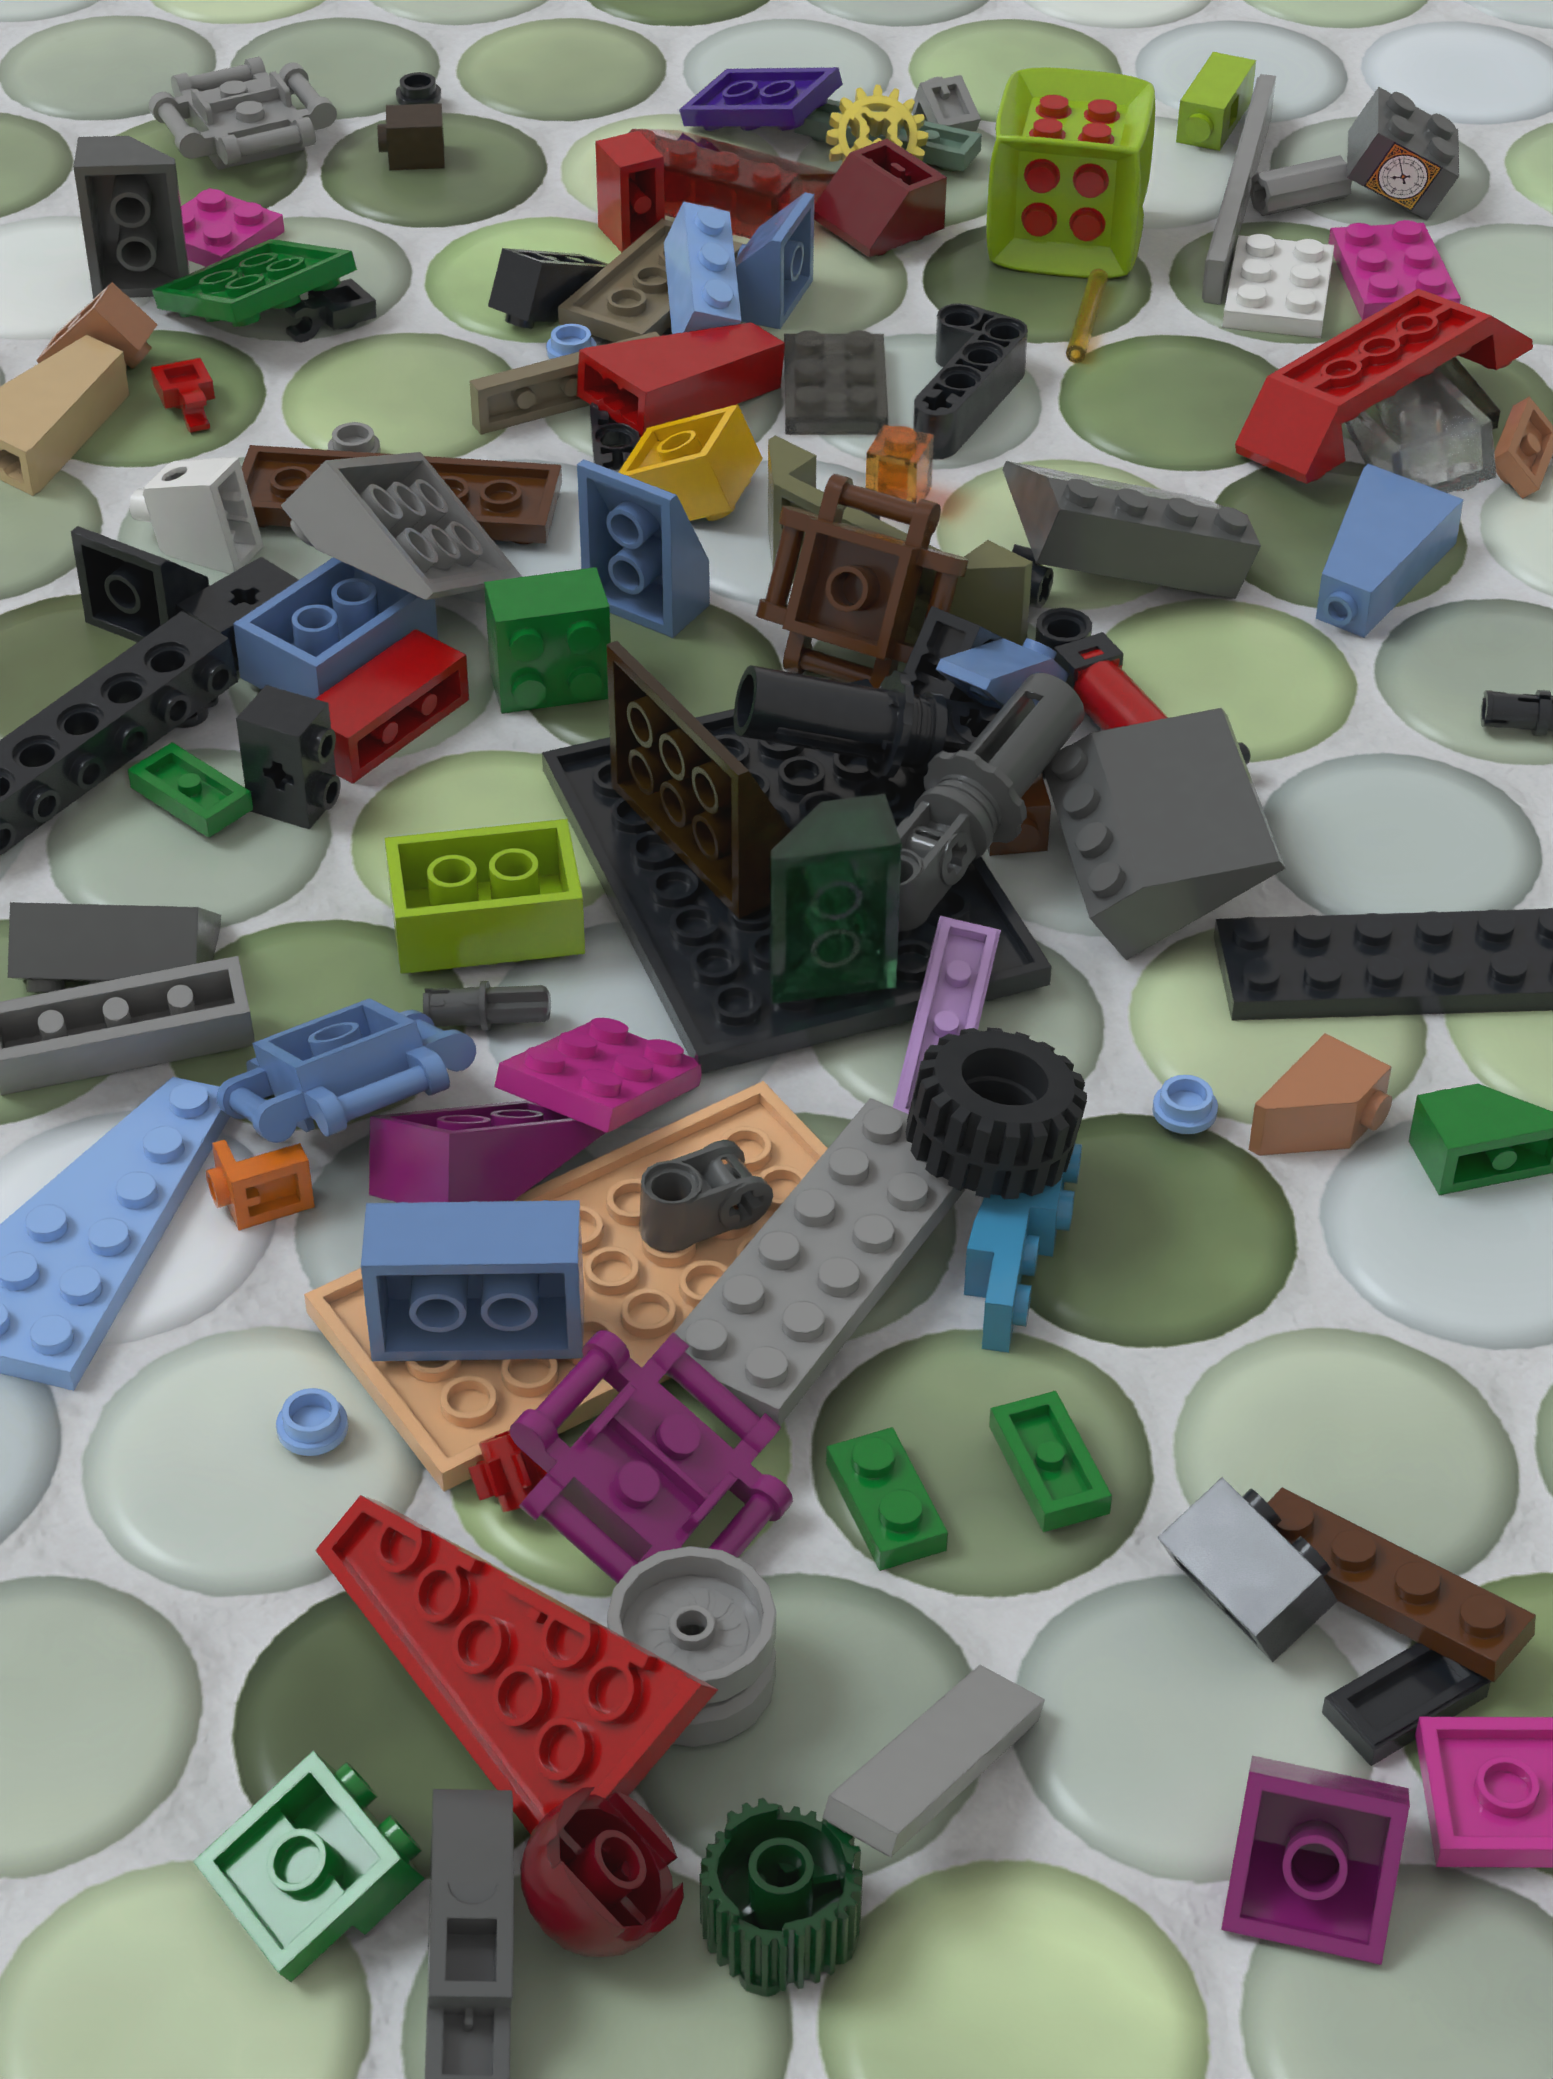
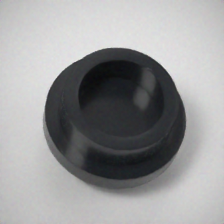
[396,72,441,105]

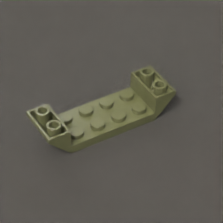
[768,435,1032,646]

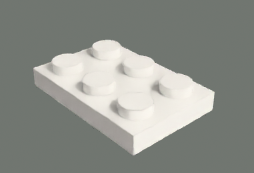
[1222,234,1334,338]

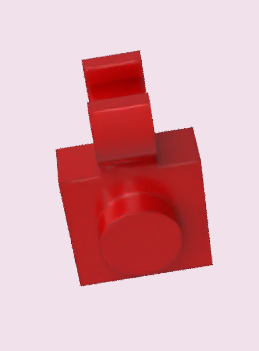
[151,358,215,433]

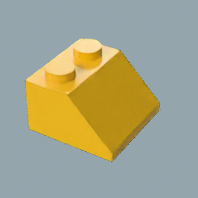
[618,404,763,521]

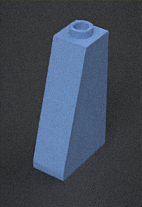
[1316,464,1464,638]

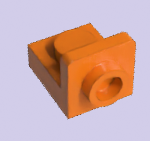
[206,1139,315,1230]

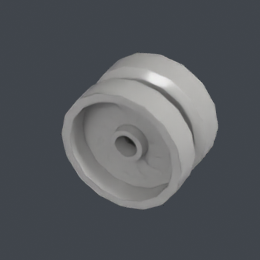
[607,1546,776,1747]

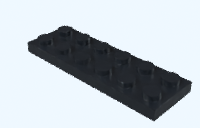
[1214,908,1553,1020]

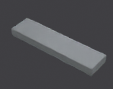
[823,1665,1045,1857]

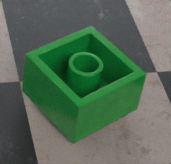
[484,567,611,714]

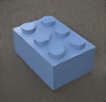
[233,558,438,699]
[361,1200,584,1361]

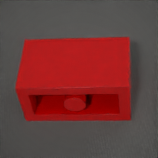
[595,131,665,253]

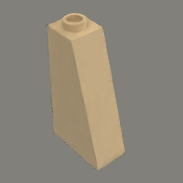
[0,335,129,496]

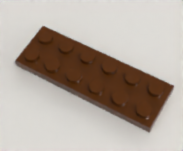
[241,445,562,544]

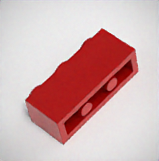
[315,629,469,784]

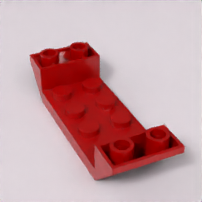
[1235,289,1533,484]

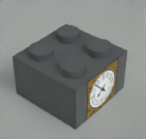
[1347,87,1459,220]

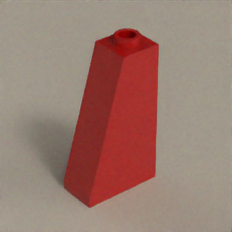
[577,322,785,437]

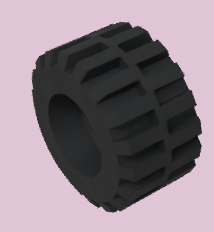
[905,1027,1087,1199]

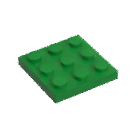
[152,239,357,327]

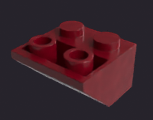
[814,139,947,258]

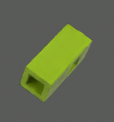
[1176,52,1256,151]

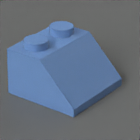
[735,192,814,329]

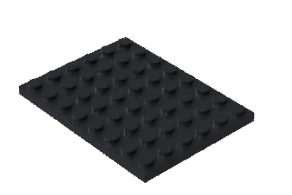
[542,679,1052,1074]

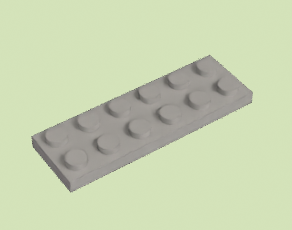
[665,1098,966,1425]

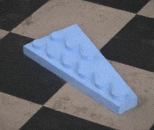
[0,1077,230,1391]

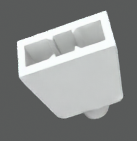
[130,457,264,574]

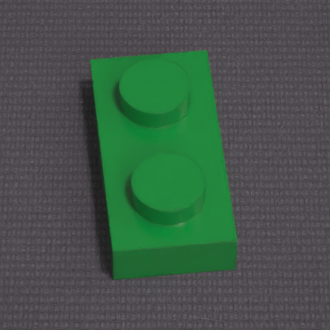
[127,742,253,838]
[989,1391,1112,1533]
[826,1427,948,1571]

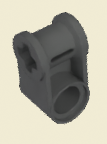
[639,1140,773,1252]

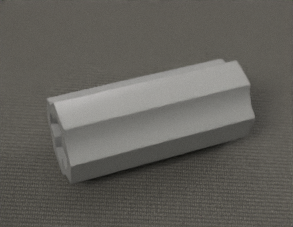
[1250,155,1352,216]

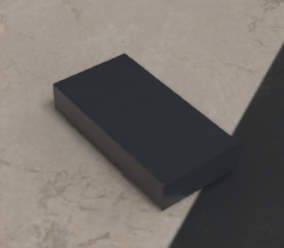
[1322,1643,1491,1766]

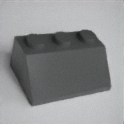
[73,136,190,299]
[7,902,221,993]

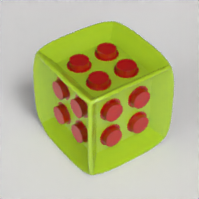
[986,67,1156,279]

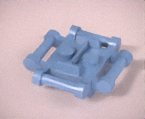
[217,998,476,1143]

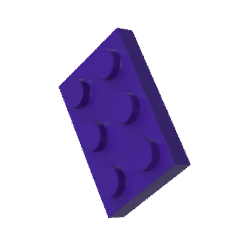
[679,67,843,131]

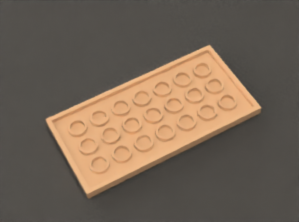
[304,1081,828,1492]

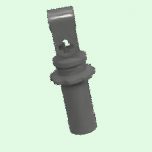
[866,673,1085,932]

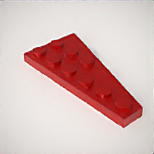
[315,1495,718,1834]

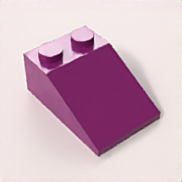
[369,1100,606,1203]

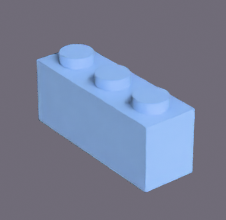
[664,201,742,334]

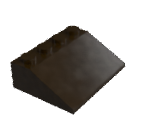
[606,641,804,919]

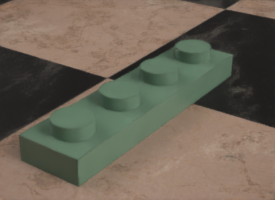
[794,99,982,172]

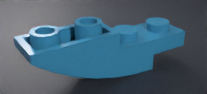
[964,1143,1082,1353]

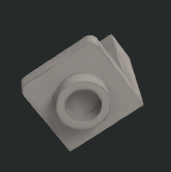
[912,75,981,131]

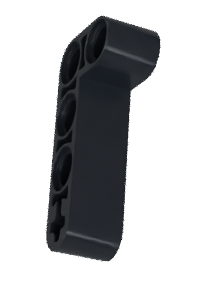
[912,304,1028,459]

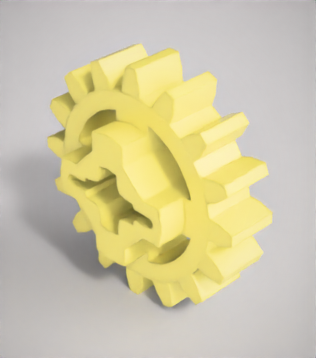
[826,85,928,165]

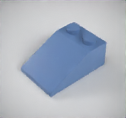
[577,459,710,638]

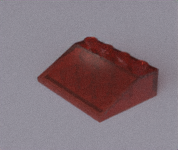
[628,129,836,239]

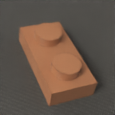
[1491,396,1553,499]

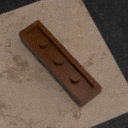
[1267,1487,1536,1682]

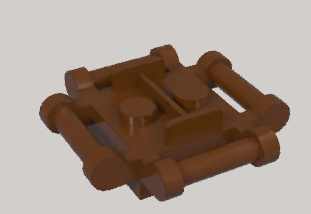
[756,474,969,688]

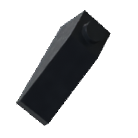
[488,248,608,329]

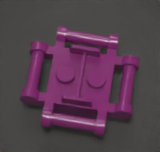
[510,1330,793,1584]

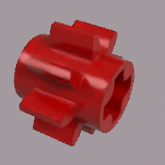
[468,1430,547,1512]

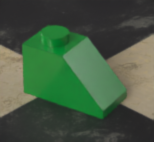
[1408,1083,1553,1195]

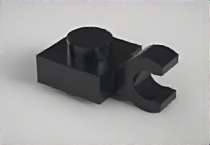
[285,279,377,342]

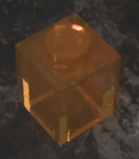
[866,425,934,503]

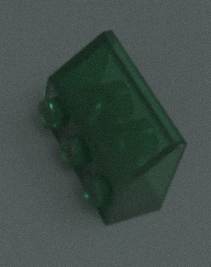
[770,794,902,1004]

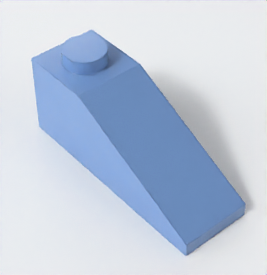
[936,638,1069,709]

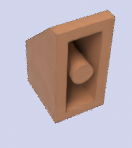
[36,282,158,369]
[1248,1033,1392,1156]

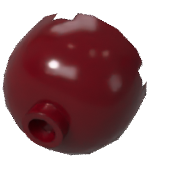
[520,1787,684,1957]

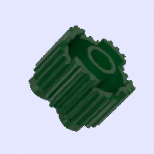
[699,1798,863,1997]

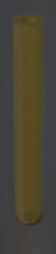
[1066,269,1108,363]

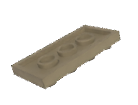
[558,219,743,342]

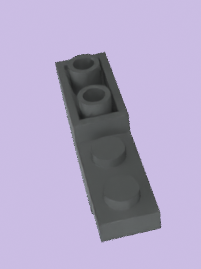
[424,1789,514,2079]

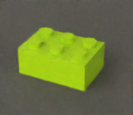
[385,819,585,974]

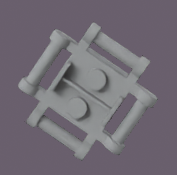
[149,56,337,170]

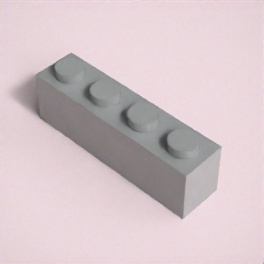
[0,956,255,1095]

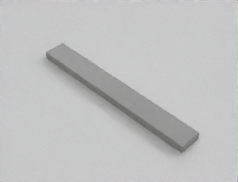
[1202,74,1276,305]

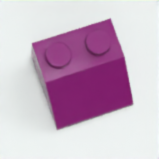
[1221,1756,1410,1965]

